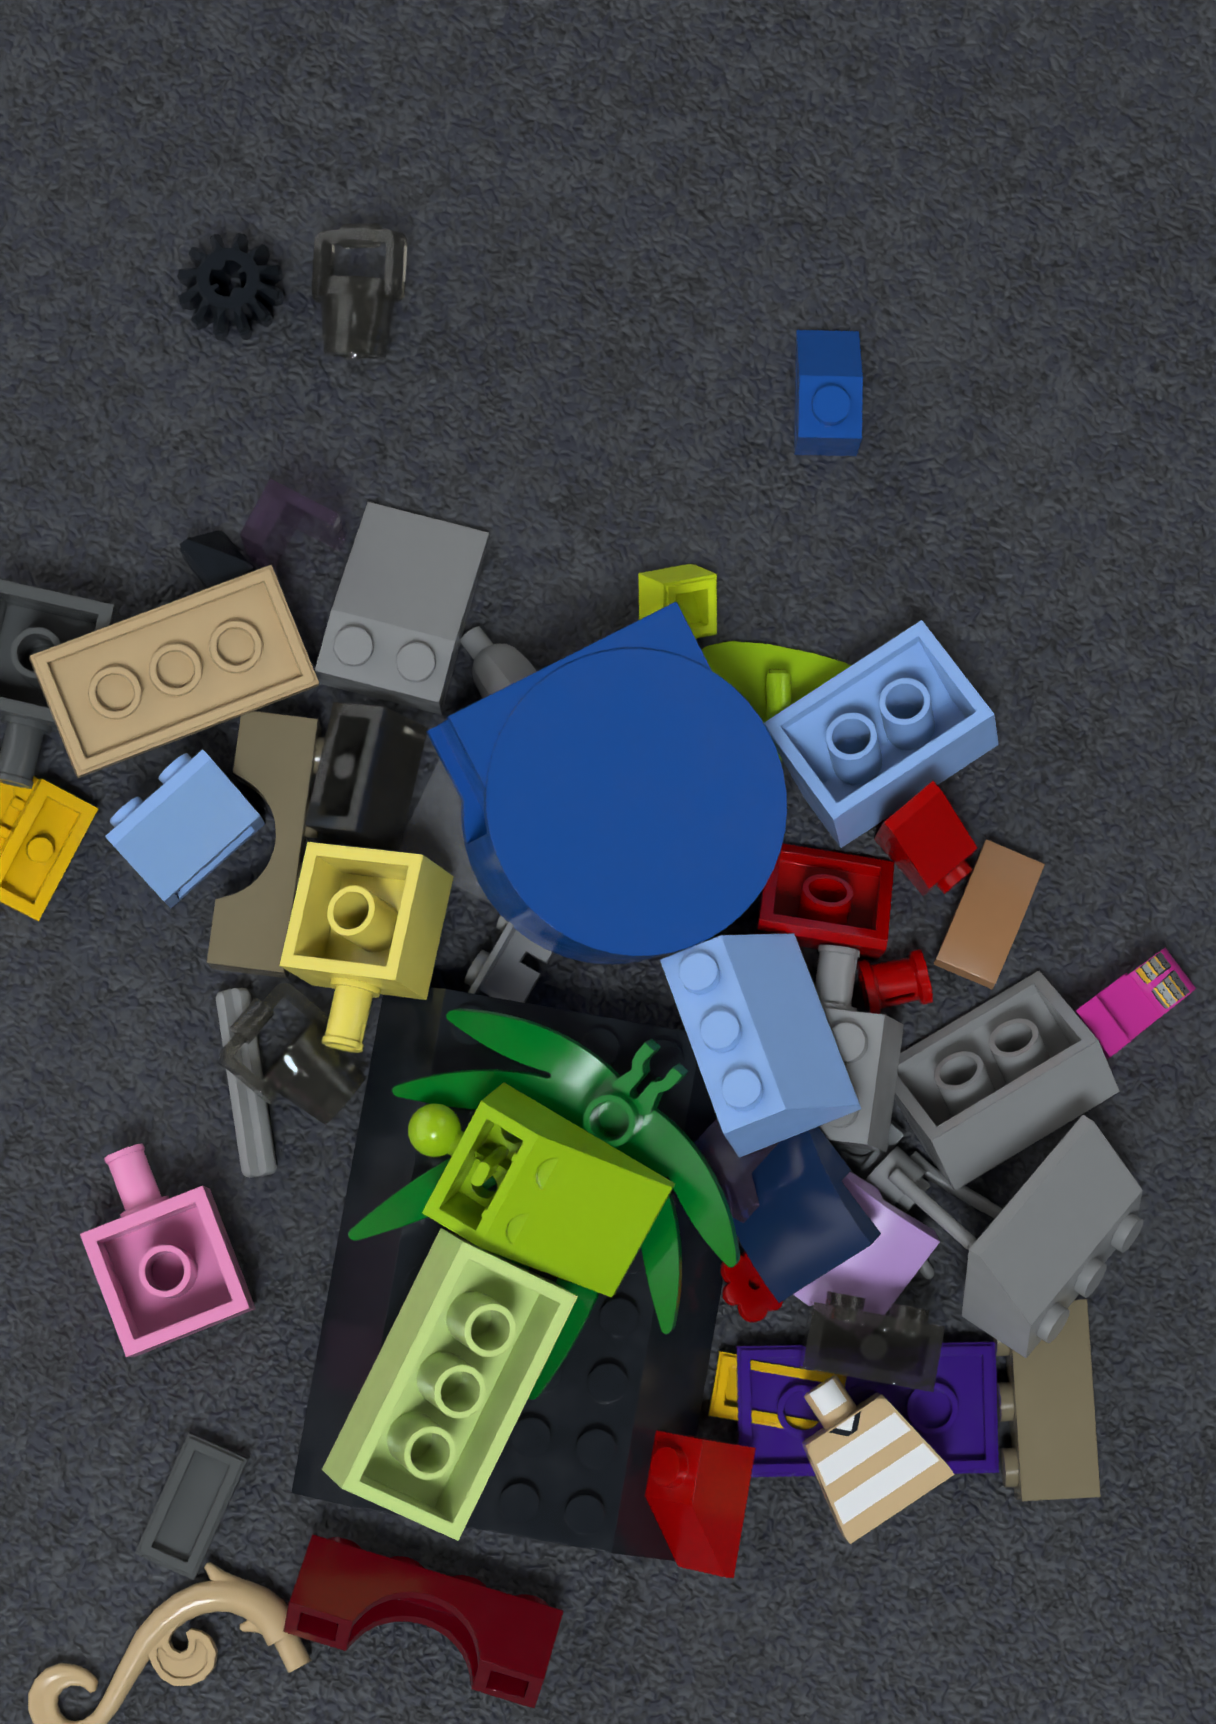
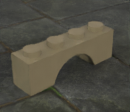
[207,711,331,979]

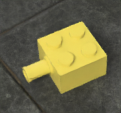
[279,842,454,1053]

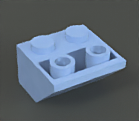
[105,749,265,909]

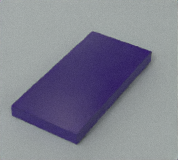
[736,1342,999,1477]

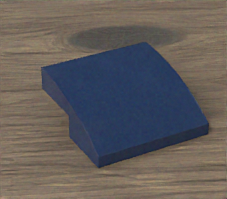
[718,1127,881,1303]

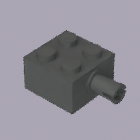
[0,579,123,789]

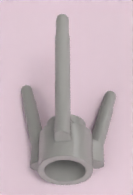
[865,1146,1003,1279]

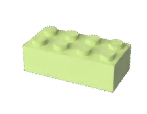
[322,1228,578,1541]

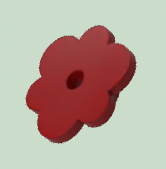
[721,1251,783,1323]

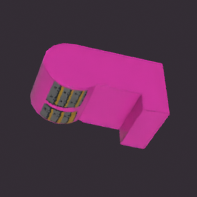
[1074,947,1196,1059]

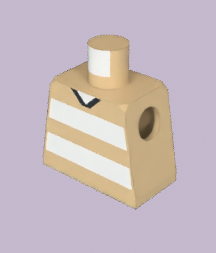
[802,1375,955,1544]

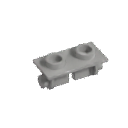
[464,915,554,1003]

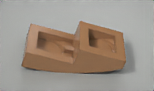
[934,839,1045,989]

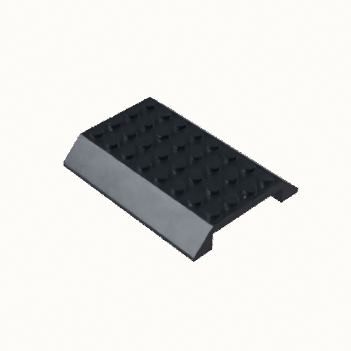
[291,987,744,1561]

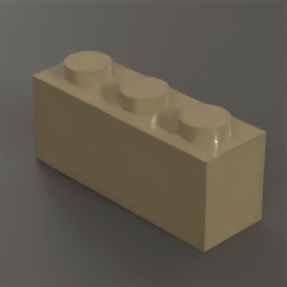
[993,1299,1101,1501]

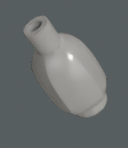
[460,626,537,698]

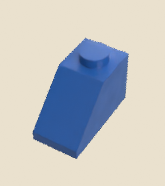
[794,330,863,456]

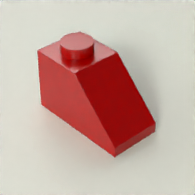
[874,781,978,897]
[645,1430,756,1578]

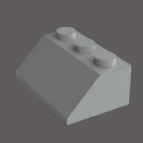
[894,971,1120,1190]
[962,1115,1143,1358]

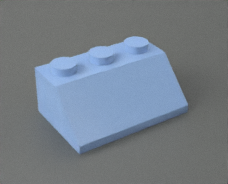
[764,620,999,848]
[660,933,862,1158]

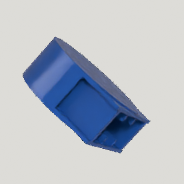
[426,602,787,964]

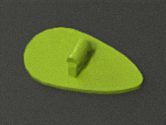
[701,641,851,761]

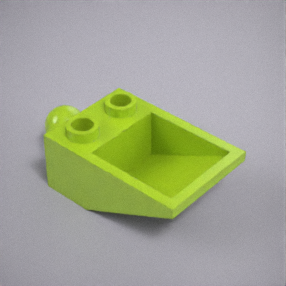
[408,1083,675,1298]

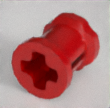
[857,949,933,1014]

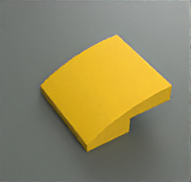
[0,776,98,921]

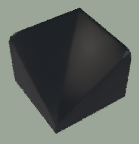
[179,531,256,589]

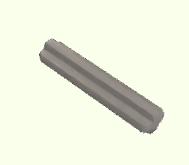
[216,988,277,1178]

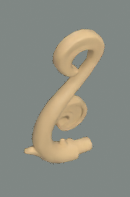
[28,1562,312,1724]

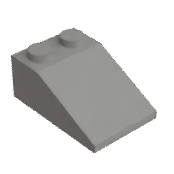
[315,502,490,715]

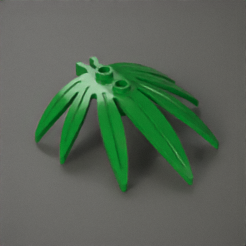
[348,1008,740,1400]

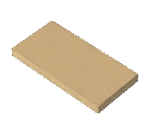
[29,565,319,779]

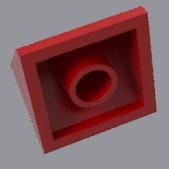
[754,843,894,960]

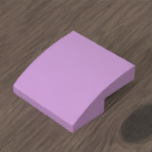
[793,1172,940,1341]

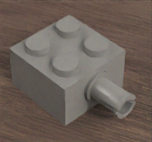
[815,945,904,1152]

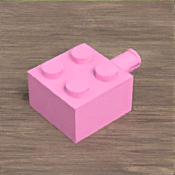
[80,1143,256,1357]

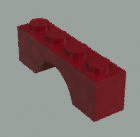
[283,1534,564,1709]

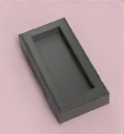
[134,1432,249,1580]

